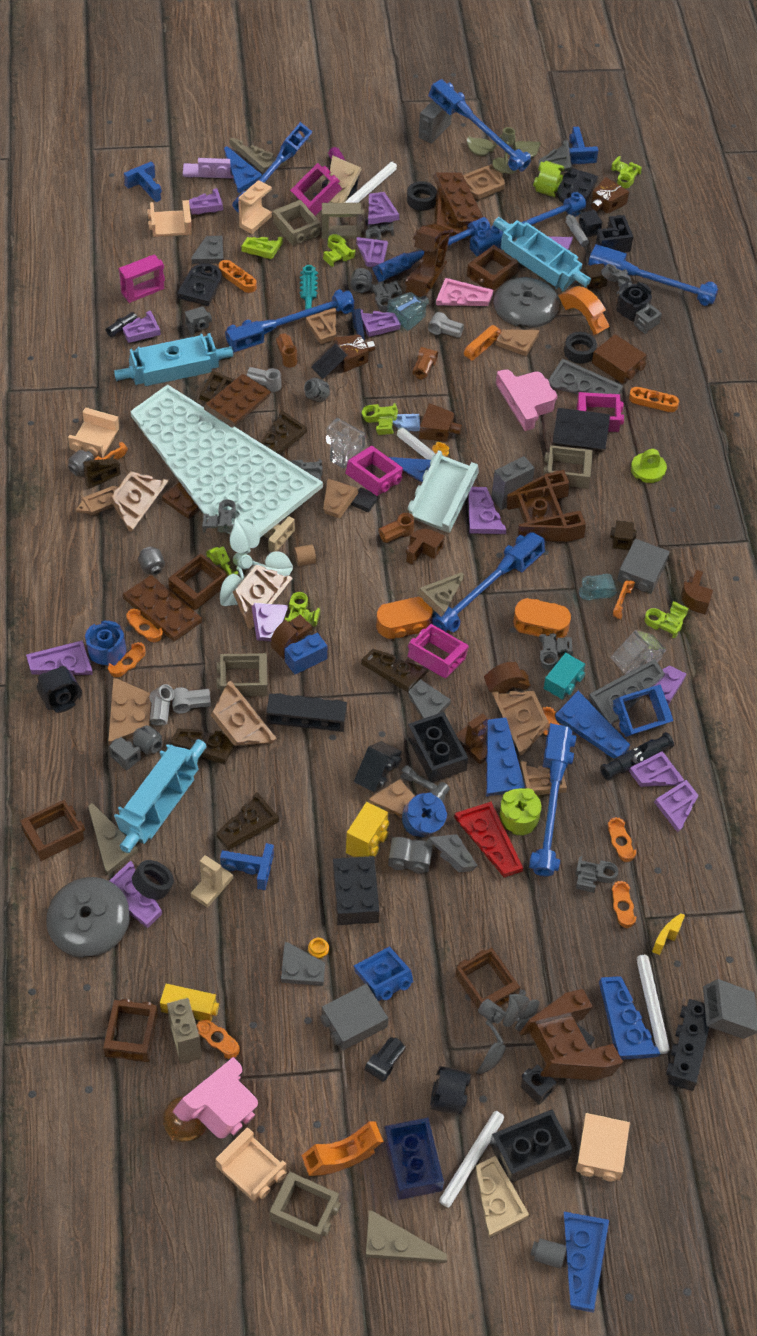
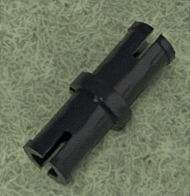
[106,312,137,337]

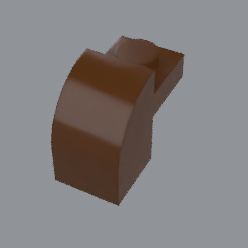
[405,529,445,565]
[681,570,713,615]
[271,615,312,659]
[483,662,531,694]

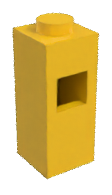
[160,984,219,1021]

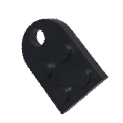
[557,168,598,204]
[177,263,222,306]

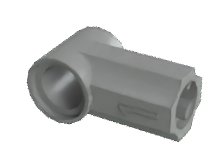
[428,312,464,338]
[247,367,282,392]
[149,684,174,726]
[172,688,211,713]

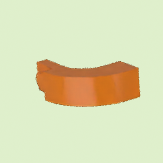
[558,286,610,335]
[301,1121,384,1176]

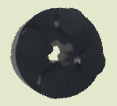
[616,282,652,322]
[36,666,82,713]
[430,1066,471,1116]

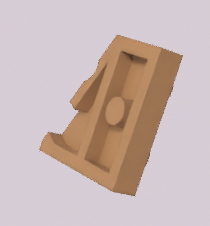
[306,308,336,344]
[495,330,539,356]
[323,479,359,519]
[520,761,567,795]
[369,779,415,818]

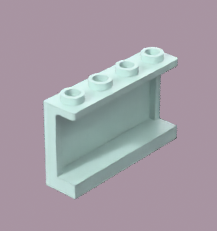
[408,450,479,533]

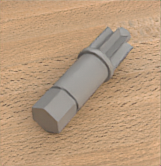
[565,215,589,247]

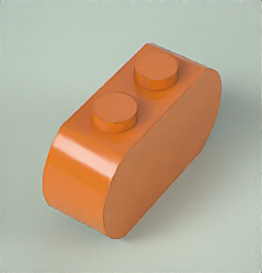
[376,597,432,639]
[513,598,571,640]

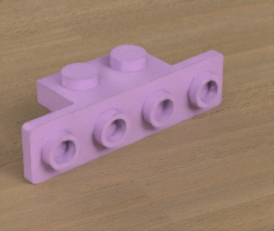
[183,158,233,178]

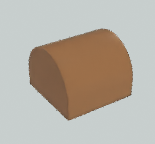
[294,544,316,566]

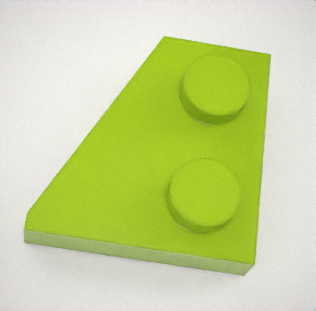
[241,237,283,259]

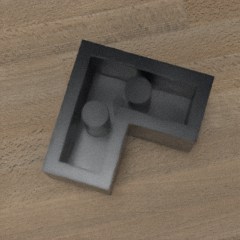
[596,215,633,252]
[353,741,402,792]

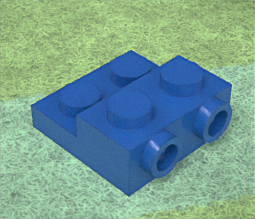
[354,946,413,1001]

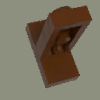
[456,713,488,765]

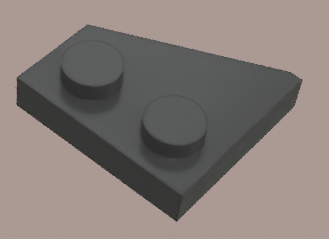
[426,834,478,873]

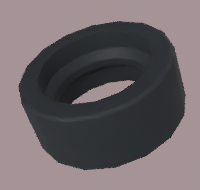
[407,181,437,211]
[564,332,597,364]
[132,860,174,900]

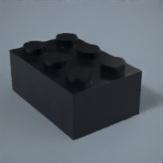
[552,408,610,452]
[407,712,468,782]
[333,856,380,925]
[490,1109,573,1183]

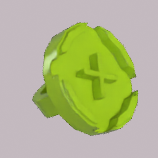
[631,449,667,483]

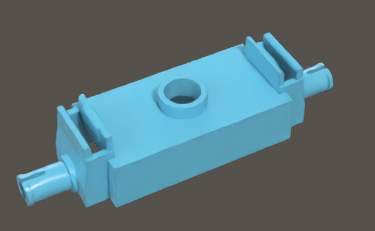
[493,217,591,292]
[114,333,233,386]
[114,739,207,853]

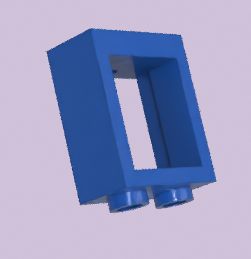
[613,684,674,737]

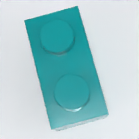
[543,653,585,700]

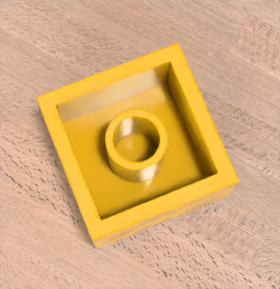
[346,802,389,857]

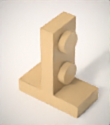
[264,516,295,553]
[191,855,233,908]

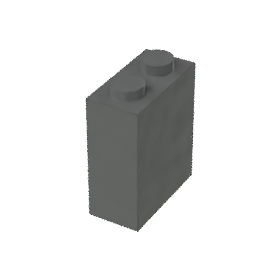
[418,101,452,144]
[491,456,535,510]
[617,539,670,594]
[703,979,757,1039]
[320,984,388,1050]

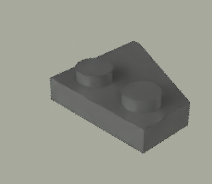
[539,140,572,172]
[192,236,223,264]
[408,679,451,719]
[281,942,325,986]

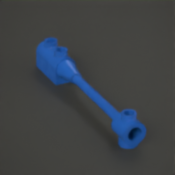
[428,80,531,172]
[233,122,312,213]
[469,192,586,257]
[372,217,491,282]
[588,244,718,305]
[225,290,354,353]
[432,532,545,632]
[529,723,576,876]

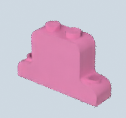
[496,370,557,431]
[173,1057,258,1138]

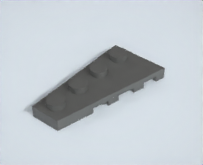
[548,358,623,394]
[589,659,665,725]

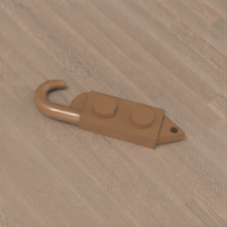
[76,486,118,516]

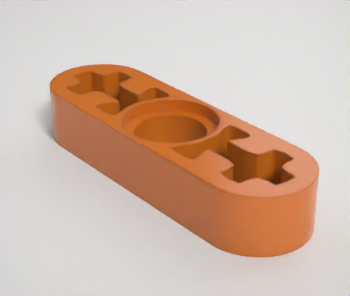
[218,260,257,293]
[464,325,501,361]
[629,387,679,412]

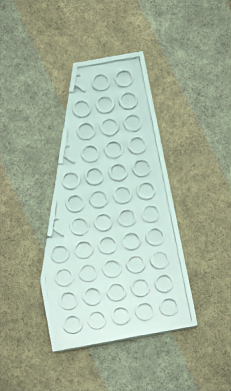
[130,385,323,537]

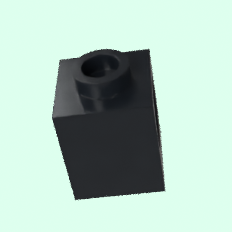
[579,210,603,238]
[520,1064,557,1105]

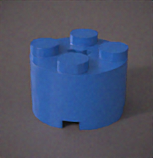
[85,621,126,666]
[402,793,447,837]

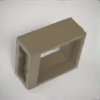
[273,200,321,246]
[321,203,364,239]
[543,445,592,489]
[217,653,268,696]
[167,998,202,1064]
[270,1171,341,1242]

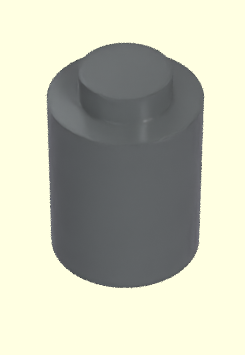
[531,1238,566,1269]

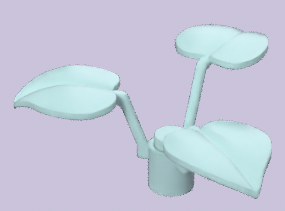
[220,519,293,606]

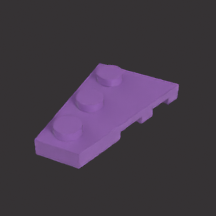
[468,487,506,534]

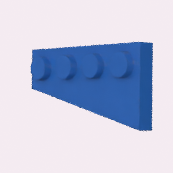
[555,691,630,759]
[486,717,525,796]
[599,976,660,1060]
[564,1212,609,1313]

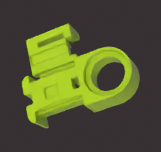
[611,156,642,189]
[323,234,356,267]
[362,403,398,435]
[206,546,239,577]
[285,592,320,627]
[644,601,689,638]

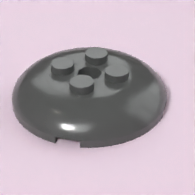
[494,277,560,328]
[46,877,130,958]

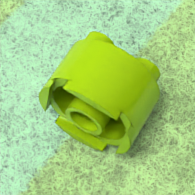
[533,161,565,197]
[499,788,541,835]

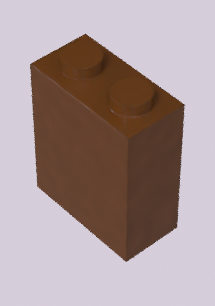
[592,334,647,384]

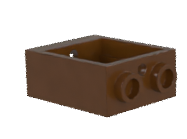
[467,245,518,291]
[168,553,227,610]
[20,800,86,862]
[455,947,520,1009]
[103,999,158,1062]

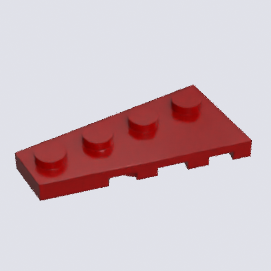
[454,802,523,878]

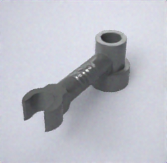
[401,766,450,802]

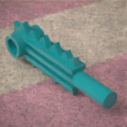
[299,265,318,310]

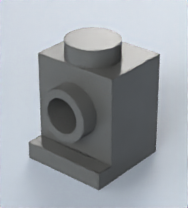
[633,304,662,334]
[185,306,212,335]
[109,737,141,771]

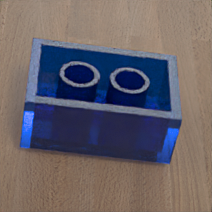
[384,1118,444,1200]

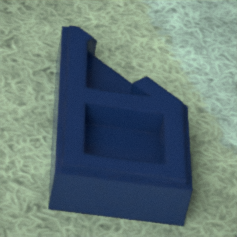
[351,308,365,340]

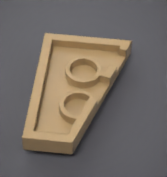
[328,156,361,203]
[475,1156,529,1238]

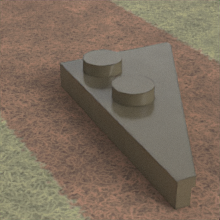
[229,138,287,173]
[417,572,464,617]
[88,803,138,875]
[366,1211,447,1263]

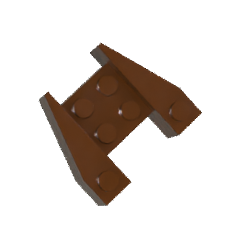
[405,224,453,297]
[507,470,586,542]
[519,989,623,1080]

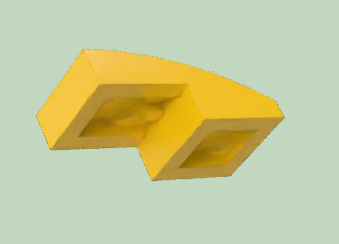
[652,914,685,955]

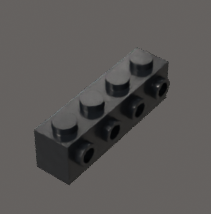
[266,693,347,732]
[666,999,709,1091]

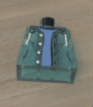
[387,292,429,331]

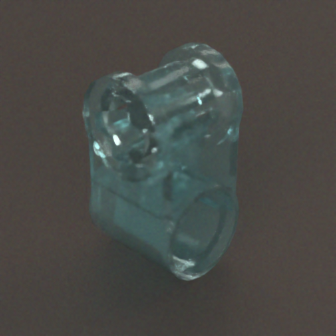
[579,574,617,600]

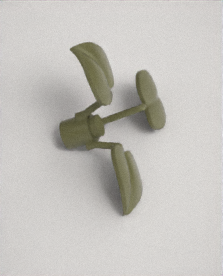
[467,127,541,174]

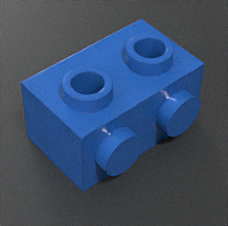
[285,633,328,675]

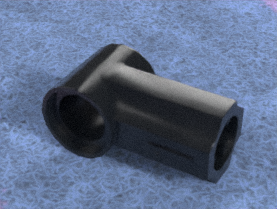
[365,1037,405,1082]

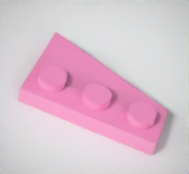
[436,278,493,306]

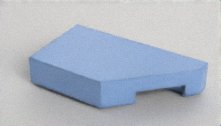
[392,414,420,431]

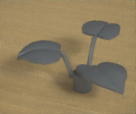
[475,994,540,1074]

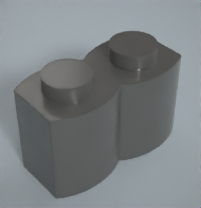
[388,837,433,874]

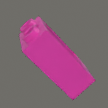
[290,163,342,216]
[119,254,165,303]
[577,392,624,432]
[345,446,403,496]
[407,624,469,679]

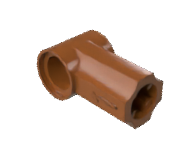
[276,333,297,368]
[413,347,438,380]
[378,513,414,543]

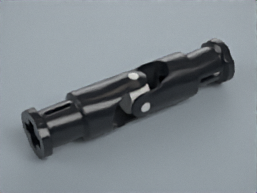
[600,732,674,781]

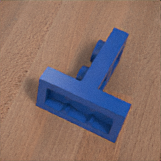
[569,127,598,164]
[124,162,162,202]
[220,843,274,890]

